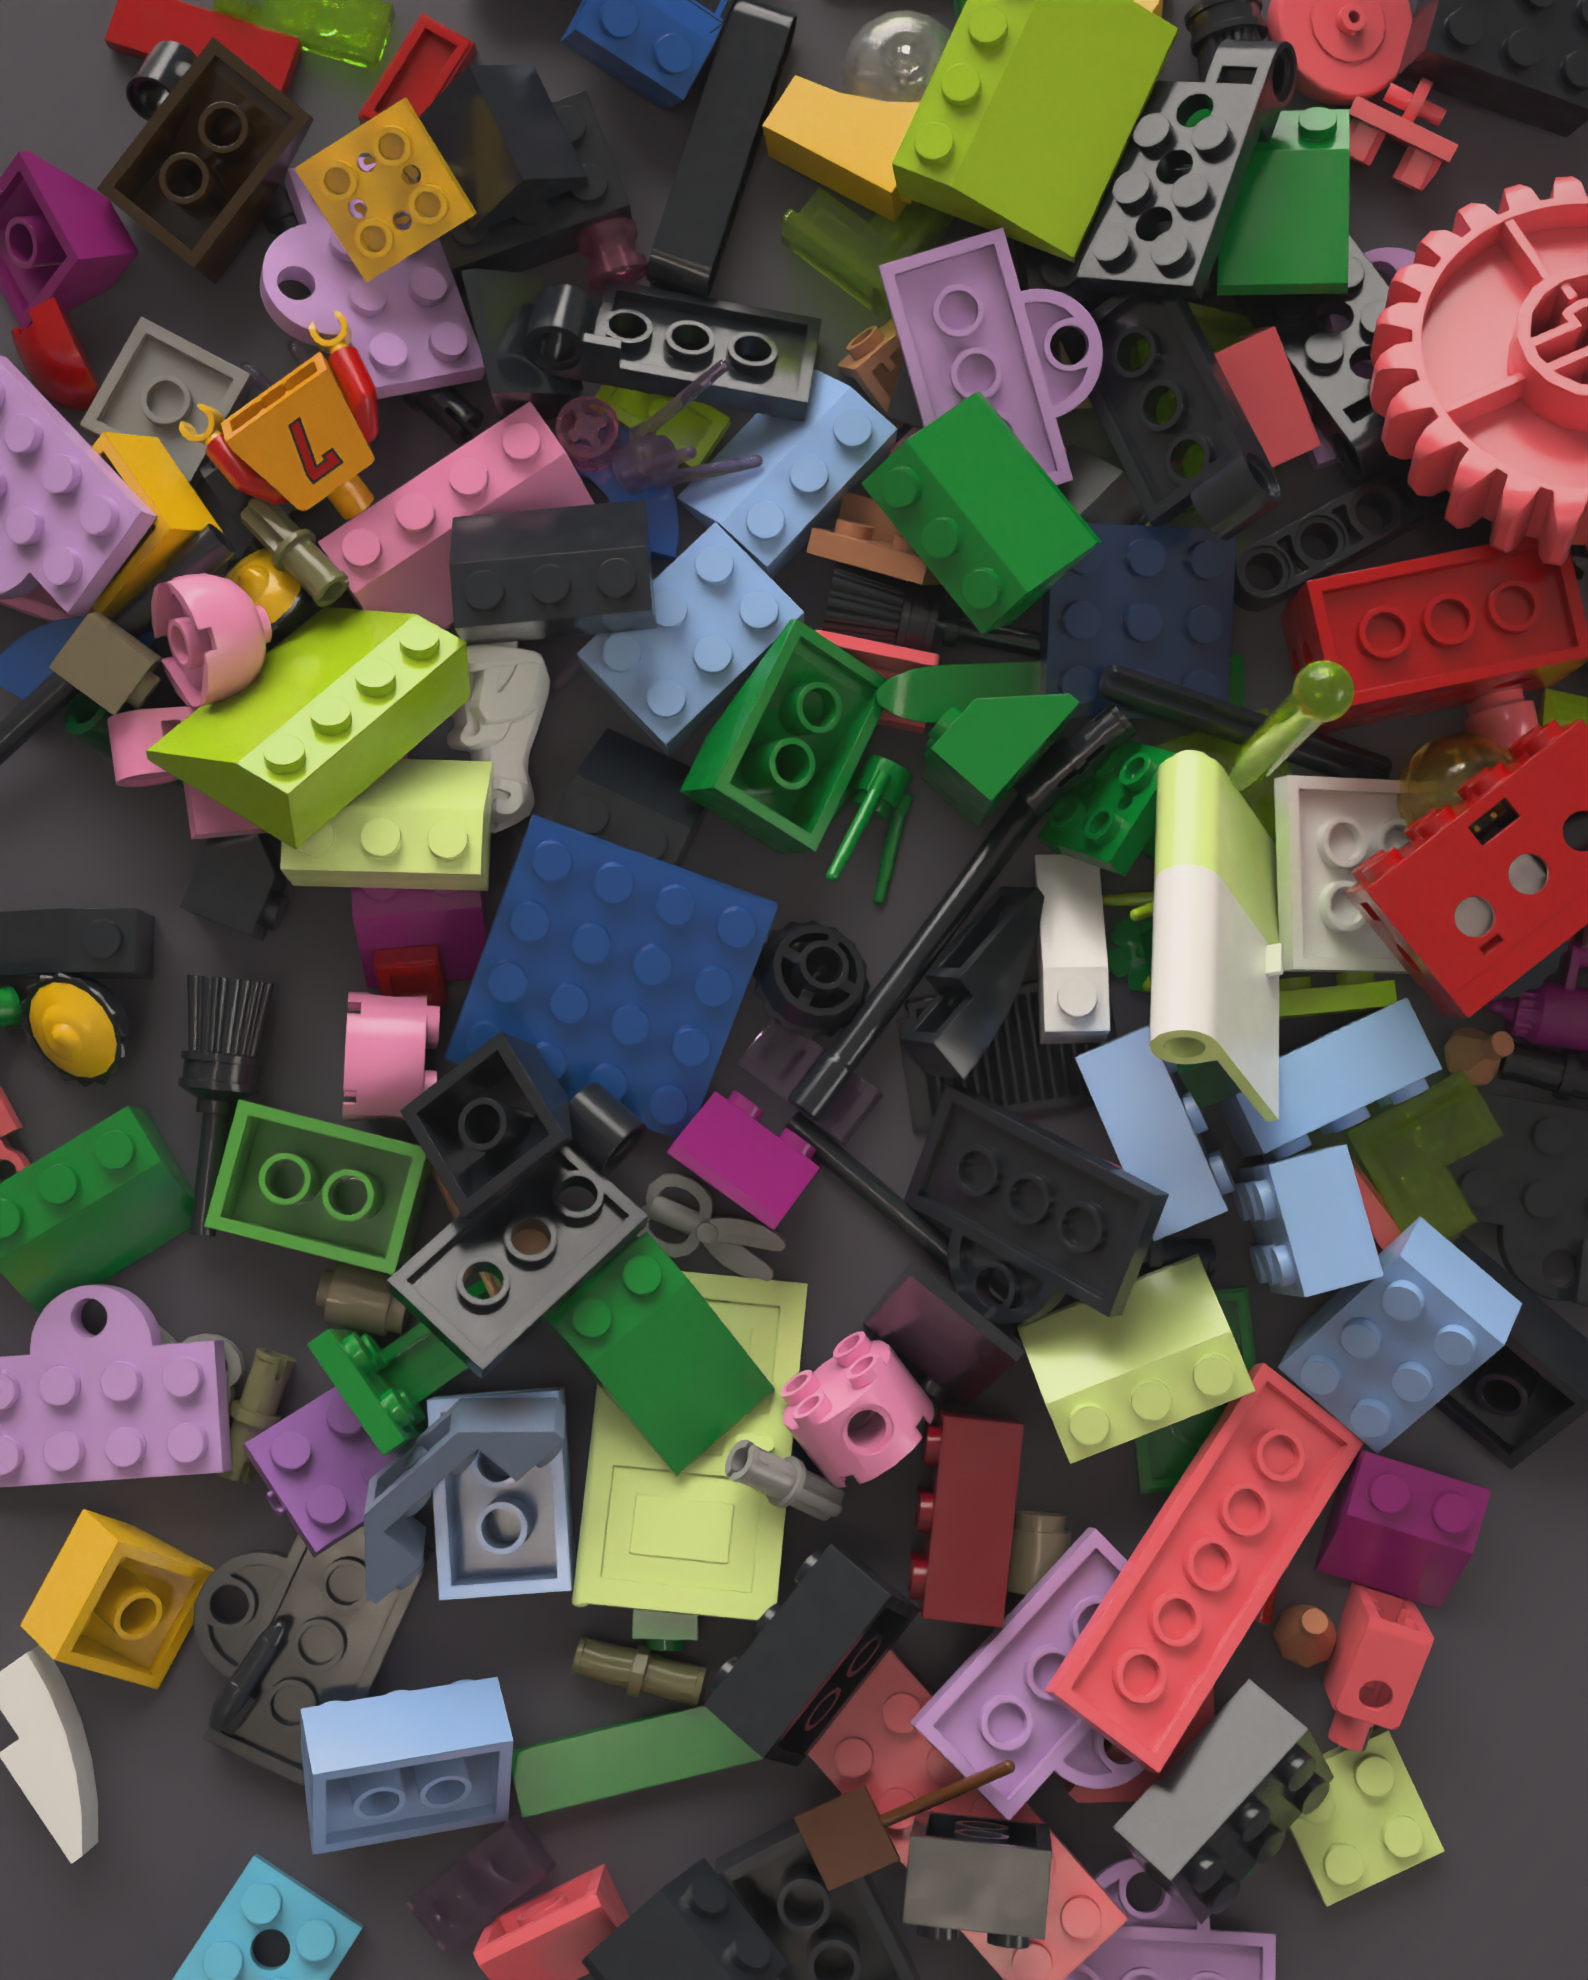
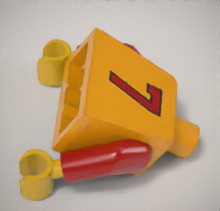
[179,311,379,520]

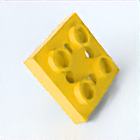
[294,97,477,283]

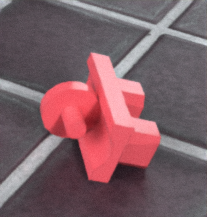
[1349,77,1459,193]

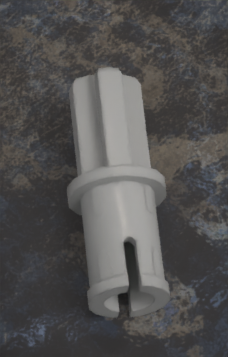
[725,1440,845,1521]

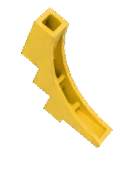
[762,0,1163,222]

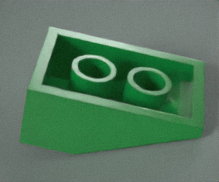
[1217,107,1350,296]
[680,618,887,854]
[547,1231,775,1476]

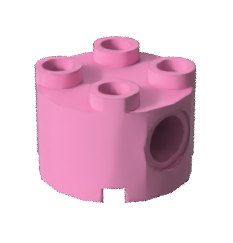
[342,992,440,1121]
[781,1331,935,1488]

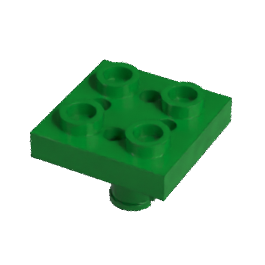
[1037,740,1176,876]

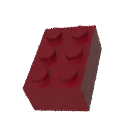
[907,1408,1024,1628]

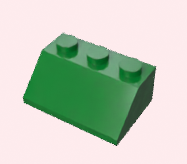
[861,392,1101,634]
[922,693,1080,829]
[0,1106,194,1314]

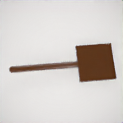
[793,1760,1015,1891]

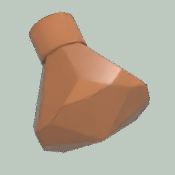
[1444,1026,1514,1086]
[1273,1604,1337,1668]

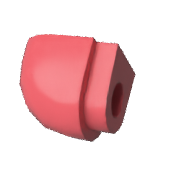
[1464,689,1538,769]

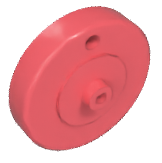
[1267,0,1413,106]

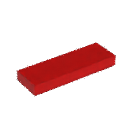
[104,0,303,96]

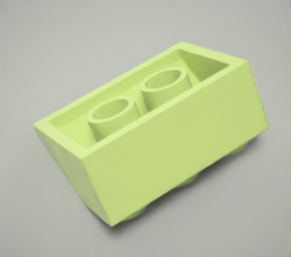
[280,759,494,891]
[1017,1254,1255,1464]

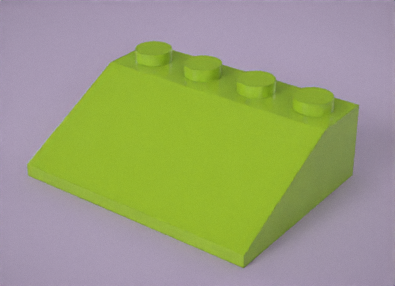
[892,0,1178,263]
[146,607,471,849]

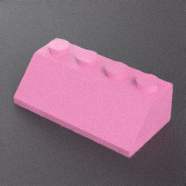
[318,401,595,630]

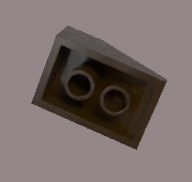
[97,37,314,284]

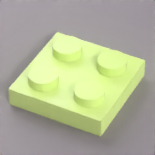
[1289,1727,1445,1906]

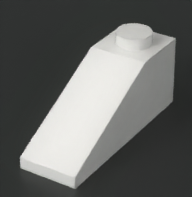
[1034,854,1110,1044]

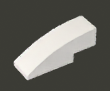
[0,1646,98,1864]

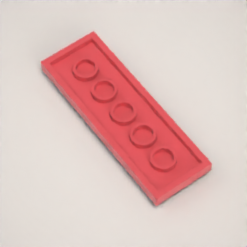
[1044,1363,1364,1773]
[808,1648,1128,1980]

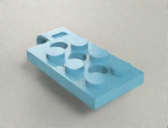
[172,1853,364,1980]

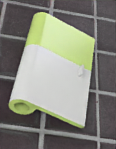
[1149,750,1283,1122]

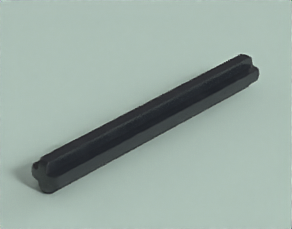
[1098,664,1392,780]

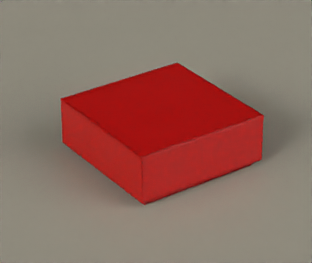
[374,944,448,1007]

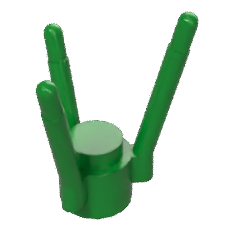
[826,754,914,905]

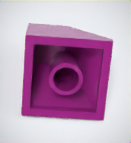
[0,151,139,331]

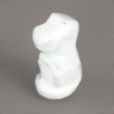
[447,641,550,834]

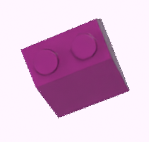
[350,887,491,988]
[667,1090,820,1231]
[1314,1448,1491,1609]

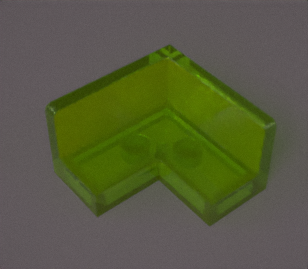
[781,187,955,316]
[1347,1070,1504,1239]

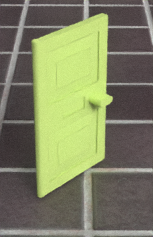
[572,1271,808,1621]

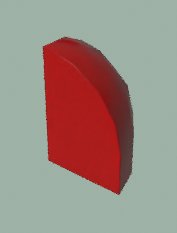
[11,297,101,410]

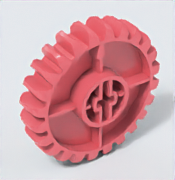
[1369,176,1588,566]

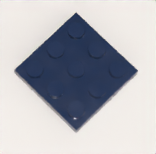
[1040,523,1237,720]

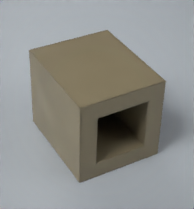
[48,611,163,716]

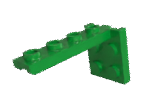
[307,1206,619,1456]

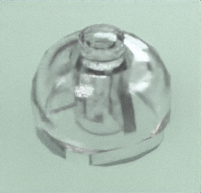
[841,10,952,102]

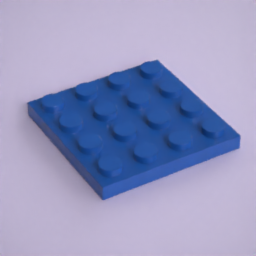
[444,814,778,1139]

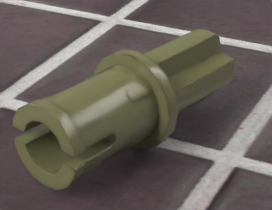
[240,497,349,607]

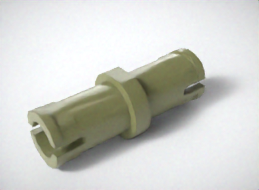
[217,1347,297,1484]
[571,1635,707,1707]

